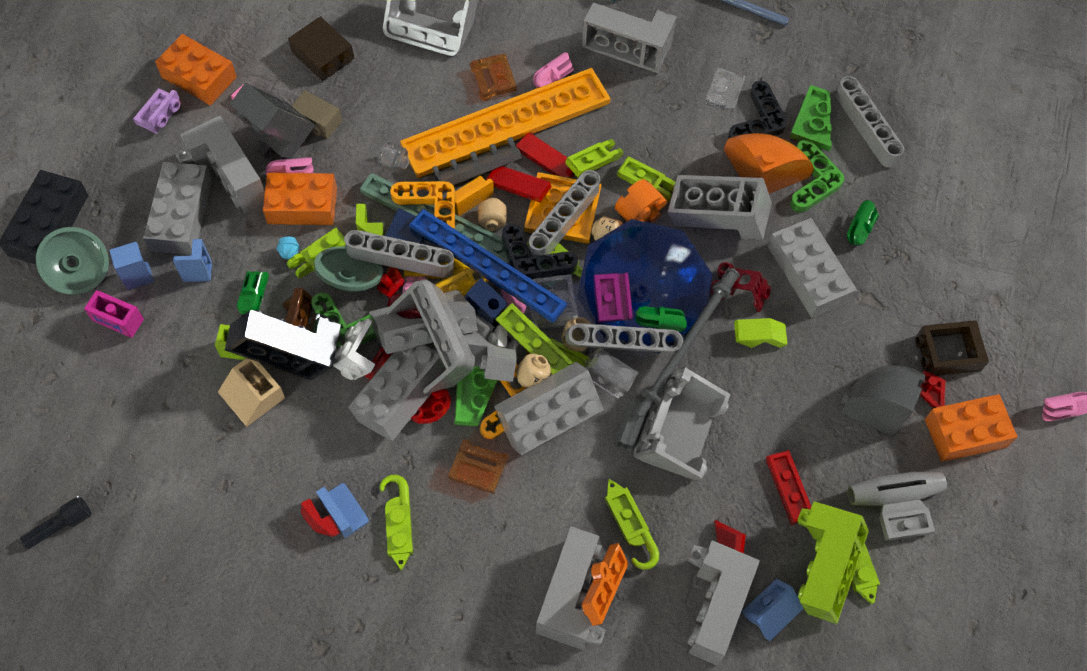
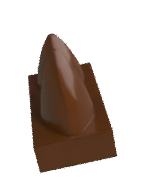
[281,288,313,327]

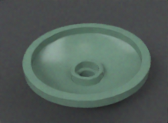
[36,227,109,295]
[314,246,383,292]

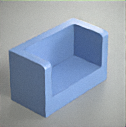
[109,242,154,290]

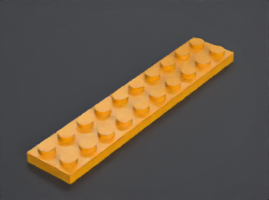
[400,68,611,179]

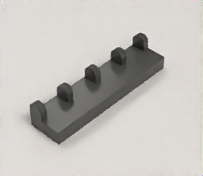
[432,137,522,185]

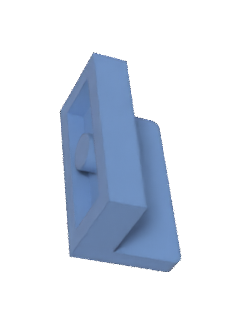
[173,239,212,282]
[316,483,369,538]
[742,578,803,641]

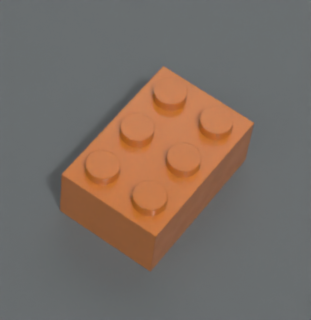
[155,34,237,106]
[263,173,337,225]
[925,394,1018,462]

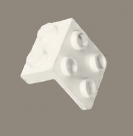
[333,318,375,380]

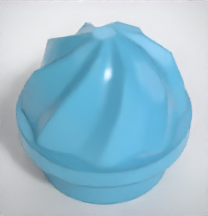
[277,237,300,259]

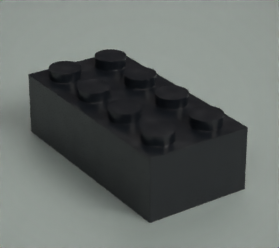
[0,169,89,265]

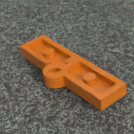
[582,543,629,626]

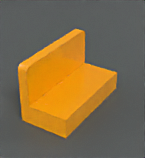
[445,176,494,216]

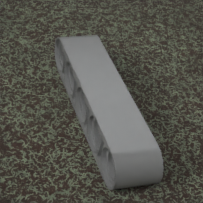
[836,76,904,168]
[529,170,600,257]
[344,230,454,278]
[565,323,683,353]

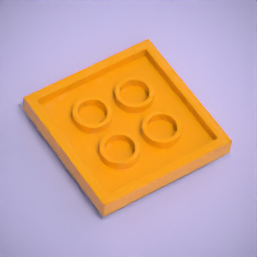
[524,172,602,244]

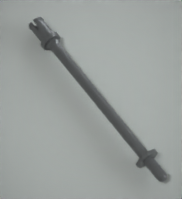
[636,268,740,417]

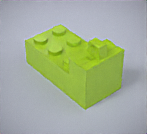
[797,501,869,624]

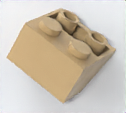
[218,358,285,427]

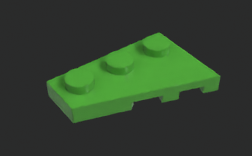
[790,85,832,152]

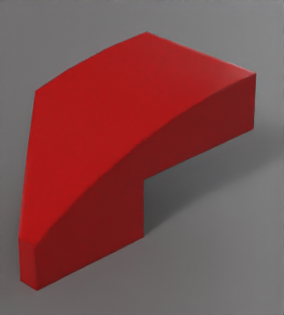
[300,499,340,537]

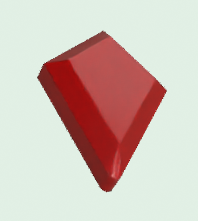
[377,267,405,298]
[919,370,946,408]
[714,520,746,554]

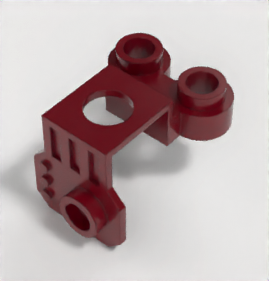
[709,262,771,312]

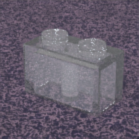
[583,347,638,398]

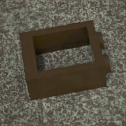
[915,320,989,376]

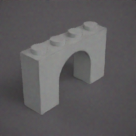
[369,290,478,354]

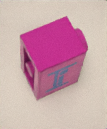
[84,290,144,338]

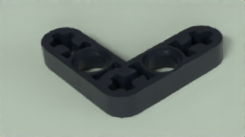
[728,80,787,139]
[502,224,578,280]

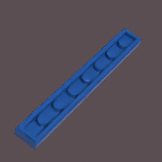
[409,209,567,323]

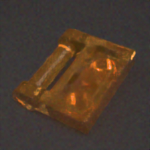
[470,53,517,101]
[448,439,509,494]

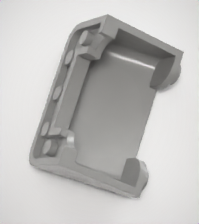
[633,367,730,480]

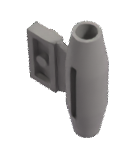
[847,472,947,541]

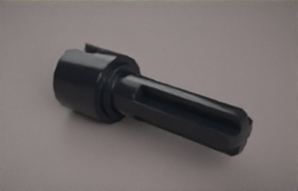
[20,496,92,549]

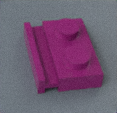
[593,273,633,323]

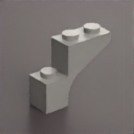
[463,331,516,382]

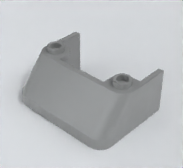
[383,0,478,56]
[386,280,475,394]

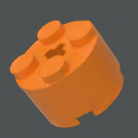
[615,179,667,232]

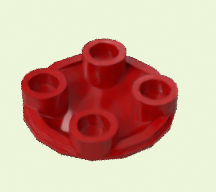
[411,389,451,424]

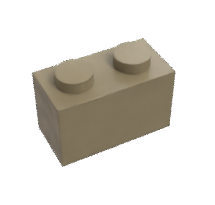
[292,90,342,139]

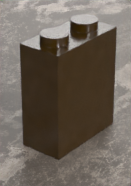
[288,16,354,81]

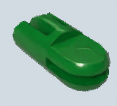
[847,200,879,246]
[237,271,269,315]
[635,306,687,332]

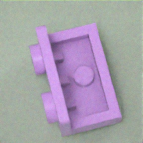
[133,88,181,134]

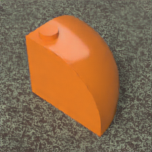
[724,133,813,194]

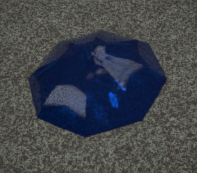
[577,219,713,354]

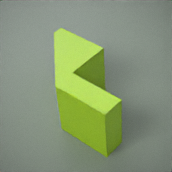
[356,204,385,251]
[734,318,787,348]

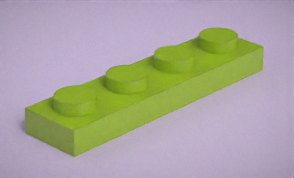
[496,303,574,375]

